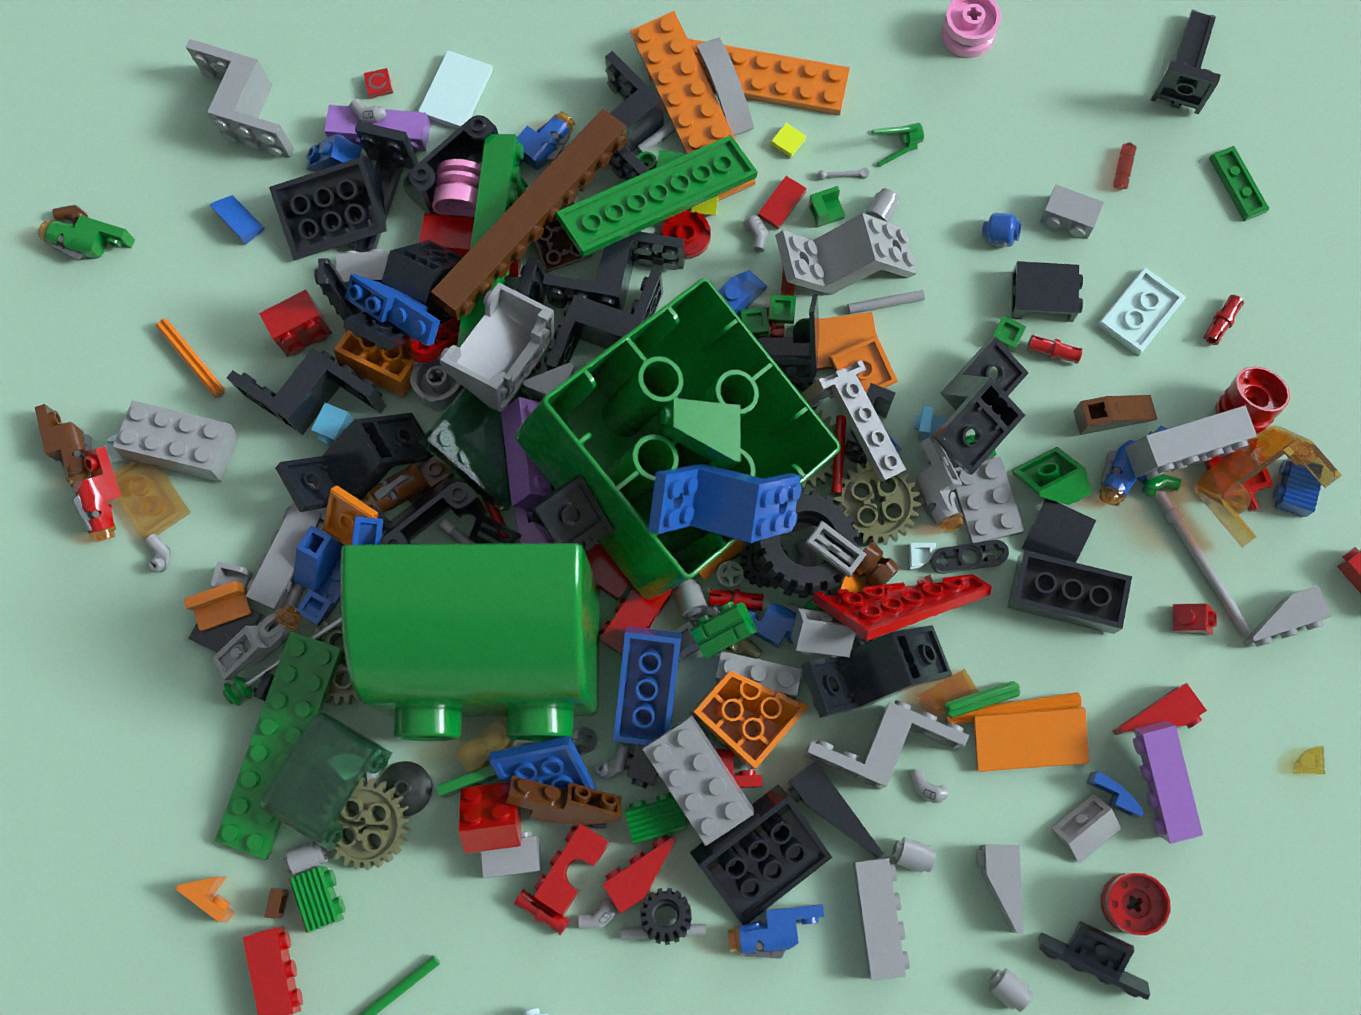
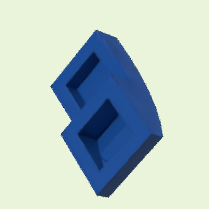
[1087,771,1144,818]

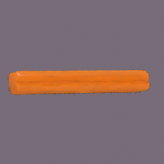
[156,318,225,398]

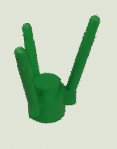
[871,122,924,167]

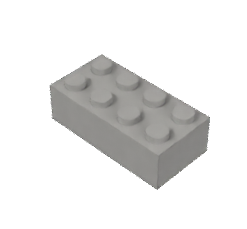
[113,400,239,482]
[1125,406,1257,479]
[643,715,754,846]

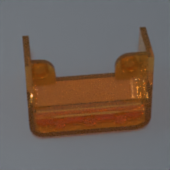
[1195,425,1342,548]

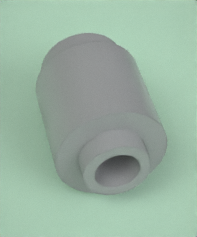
[865,188,899,222]
[675,579,708,621]
[892,837,936,873]
[283,841,328,876]
[988,968,1033,1012]

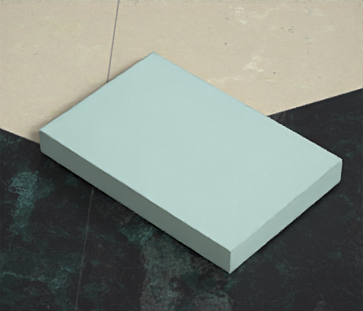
[418,50,493,129]
[1097,267,1186,356]

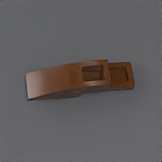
[506,775,622,825]

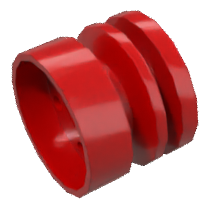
[1215,366,1290,436]
[1100,873,1171,936]

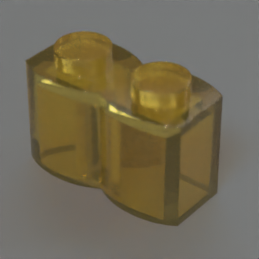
[456,721,516,773]

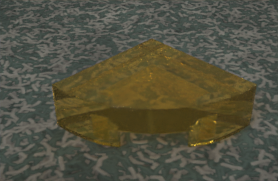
[1293,746,1325,775]

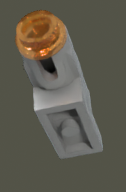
[916,437,964,533]
[212,605,302,680]

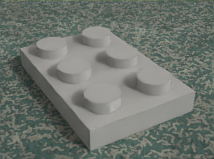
[954,457,1024,543]

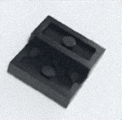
[1021,498,1096,563]

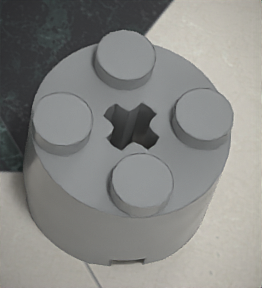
[410,356,467,412]

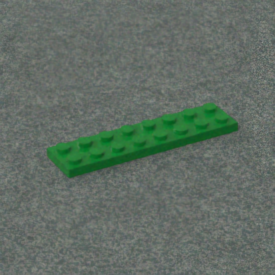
[556,135,758,257]
[215,631,344,860]

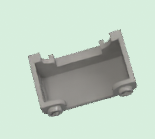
[440,283,554,412]

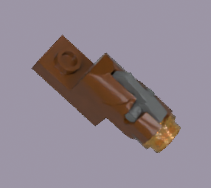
[35,404,93,488]
[362,452,455,513]

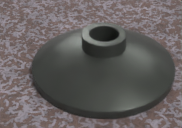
[378,761,432,816]

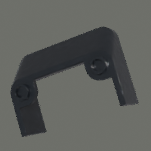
[755,294,819,384]

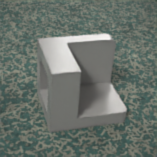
[210,561,253,594]

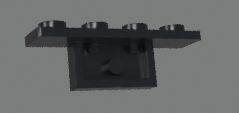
[1038,921,1151,1000]

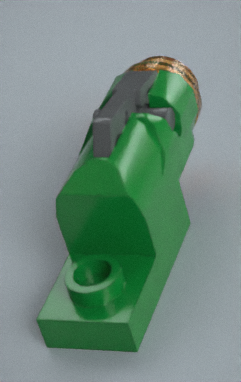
[39,215,135,260]

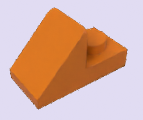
[176,876,235,922]

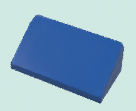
[210,195,265,244]

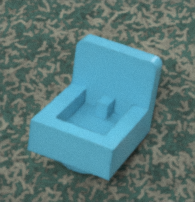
[914,406,948,441]

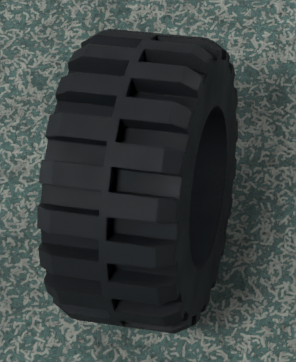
[752,490,859,598]

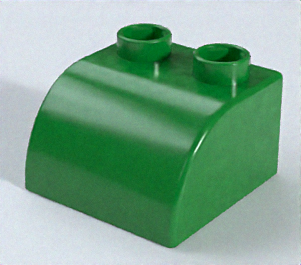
[515,278,840,600]
[341,544,600,741]

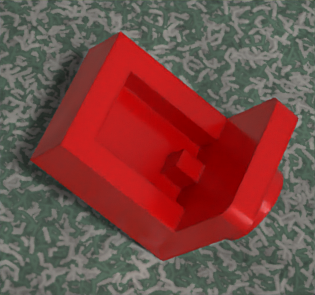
[1173,603,1217,635]

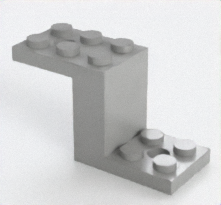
[186,39,294,158]
[775,213,917,295]
[805,700,969,790]

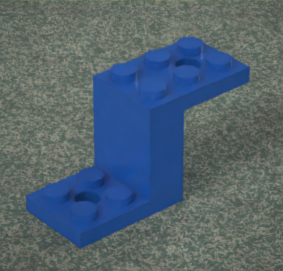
[648,464,801,543]

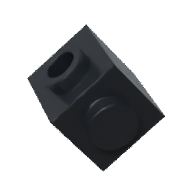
[624,744,658,789]

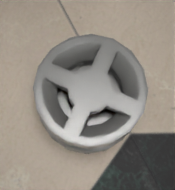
[717,561,743,591]

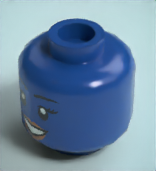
[982,213,1021,247]

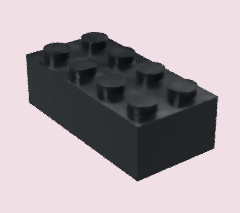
[1007,550,1132,634]

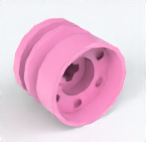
[432,159,482,217]

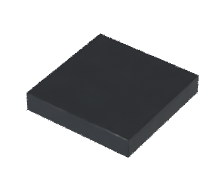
[188,609,263,653]

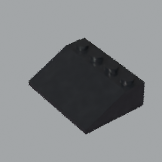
[269,157,387,261]
[689,784,833,925]

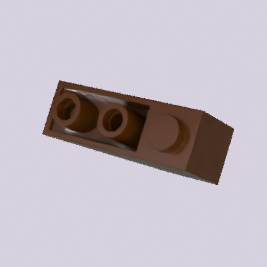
[1074,395,1157,435]

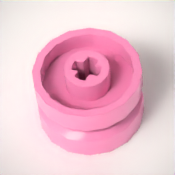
[941,0,1001,58]

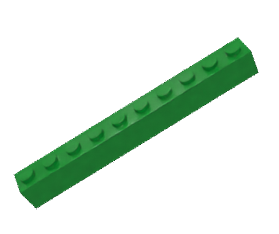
[457,134,524,348]

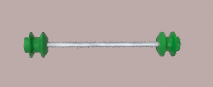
[223,604,342,706]

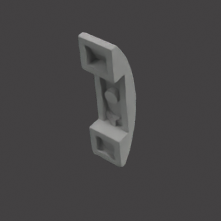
[696,37,754,136]

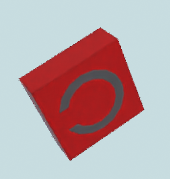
[364,68,394,99]

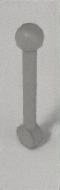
[817,168,869,180]

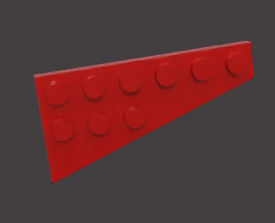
[813,574,992,641]

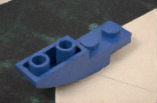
[345,274,440,346]

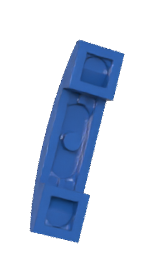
[295,542,345,626]

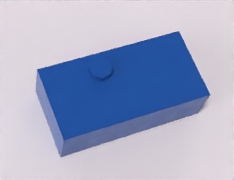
[613,626,682,745]

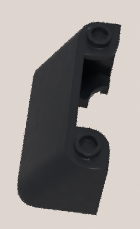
[403,115,498,214]
[380,476,487,545]

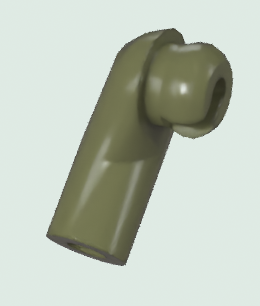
[723,638,764,659]

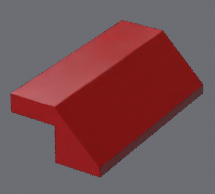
[419,213,520,277]

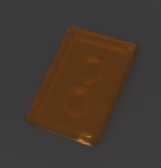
[114,460,191,541]

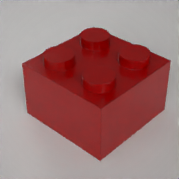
[259,289,332,357]
[458,782,521,854]

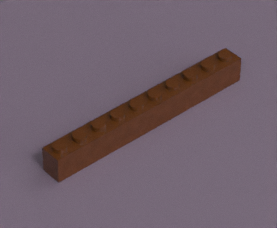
[431,109,627,321]

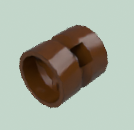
[854,542,901,586]

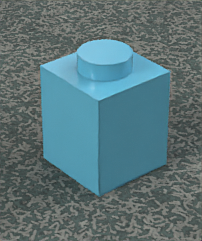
[311,403,354,447]

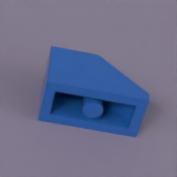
[718,270,767,317]

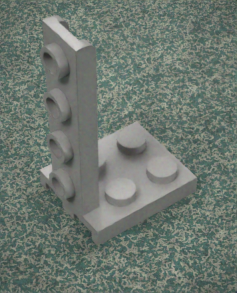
[801,360,906,482]

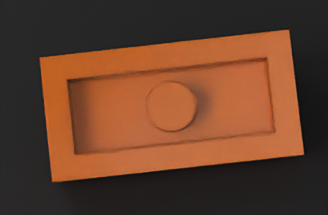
[184,581,252,631]

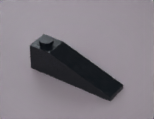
[787,761,884,858]

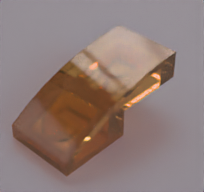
[917,669,979,717]

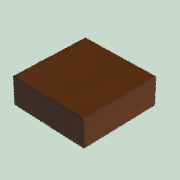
[264,888,289,919]

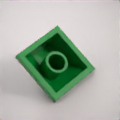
[1012,447,1091,505]

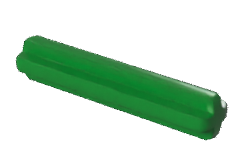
[944,681,1021,718]

